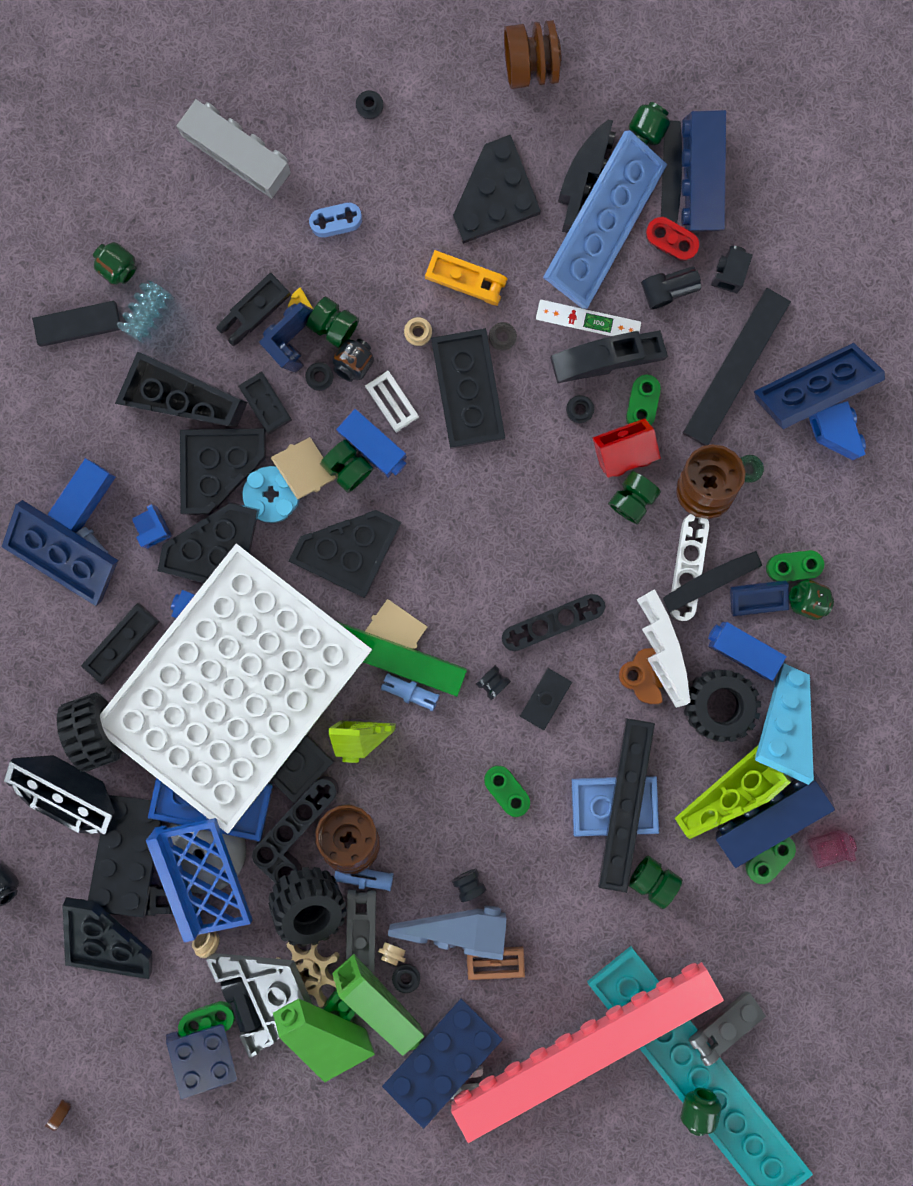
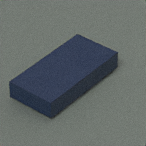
[730,580,789,617]

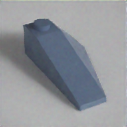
[388,906,507,960]

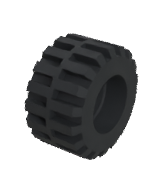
[684,669,761,742]
[56,692,123,772]
[268,867,347,947]

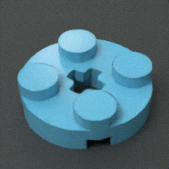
[243,466,299,523]

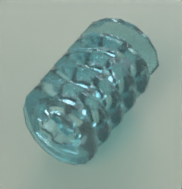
[116,280,174,344]

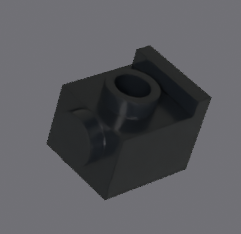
[711,246,753,294]

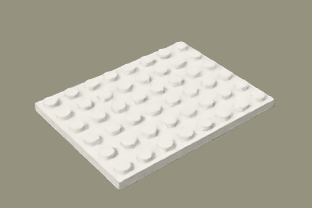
[100,544,372,834]

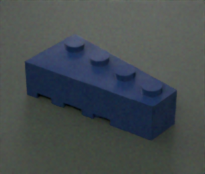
[681,110,726,232]
[716,770,835,868]

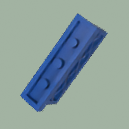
[146,818,253,942]

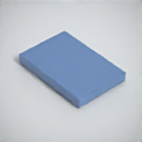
[571,776,659,836]

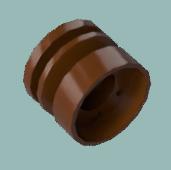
[504,20,562,89]
[676,444,746,519]
[316,805,380,874]

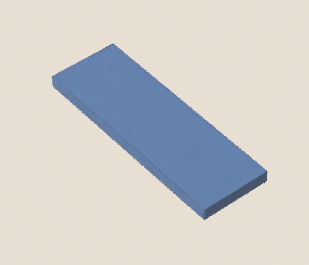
[543,130,668,309]

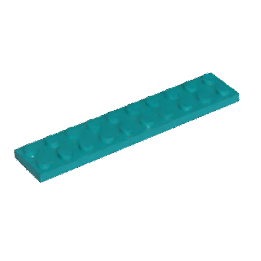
[587,946,813,1186]

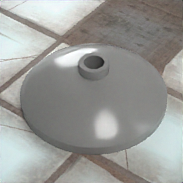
[168,823,246,894]

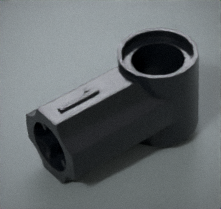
[641,266,701,310]
[221,977,262,1033]

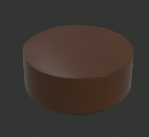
[45,1099,71,1131]

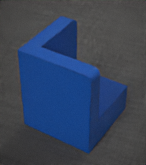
[132,504,172,549]

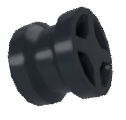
[476,665,511,700]
[452,868,487,902]

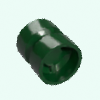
[306,296,359,349]
[320,440,373,493]
[608,471,661,525]
[628,855,683,909]

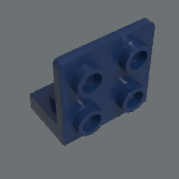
[259,302,313,373]
[166,1024,237,1099]

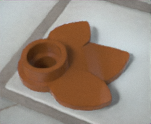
[619,648,663,704]

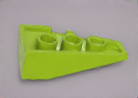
[329,720,396,763]
[675,745,791,839]

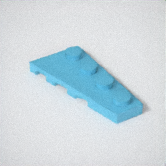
[755,663,814,785]

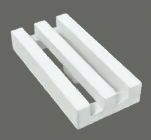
[365,371,419,433]

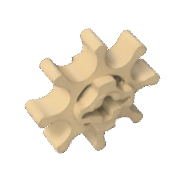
[275,941,340,1007]

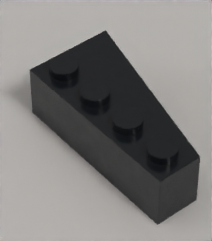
[115,351,248,428]

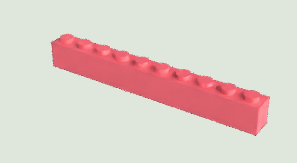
[451,962,724,1143]

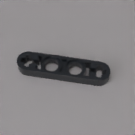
[501,594,605,651]

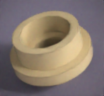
[404,317,432,346]
[192,931,219,958]
[378,942,406,966]

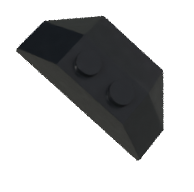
[4,755,115,835]

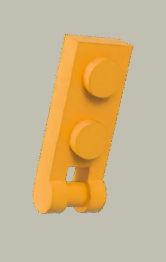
[425,250,508,306]

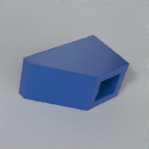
[809,401,866,460]

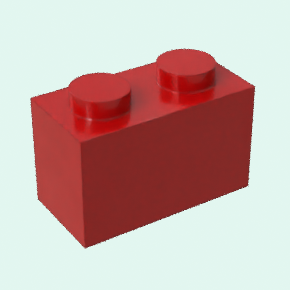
[592,419,661,478]

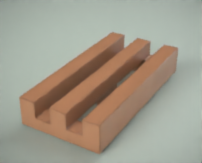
[467,947,525,980]

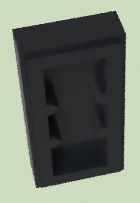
[238,371,292,435]
[519,667,572,730]

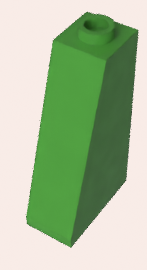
[332,954,424,1056]
[273,998,375,1082]

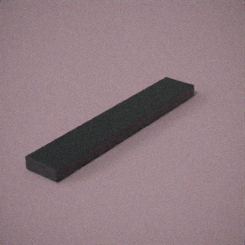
[682,288,791,446]
[598,718,655,893]

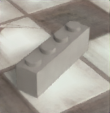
[176,99,291,199]

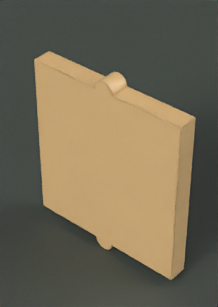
[271,437,336,500]
[365,599,427,649]

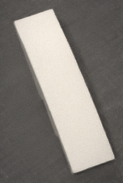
[637,589,690,708]

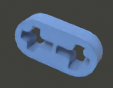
[309,203,362,237]

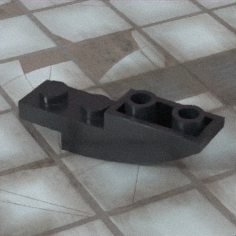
[558,119,616,233]
[550,330,668,384]

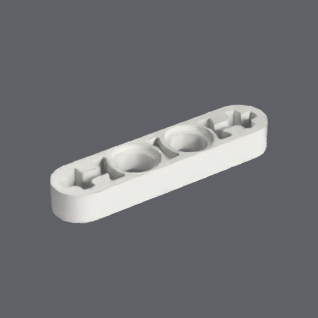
[670,514,709,621]

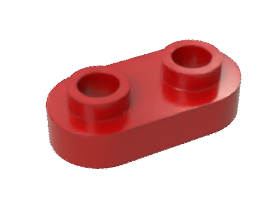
[646,217,699,261]

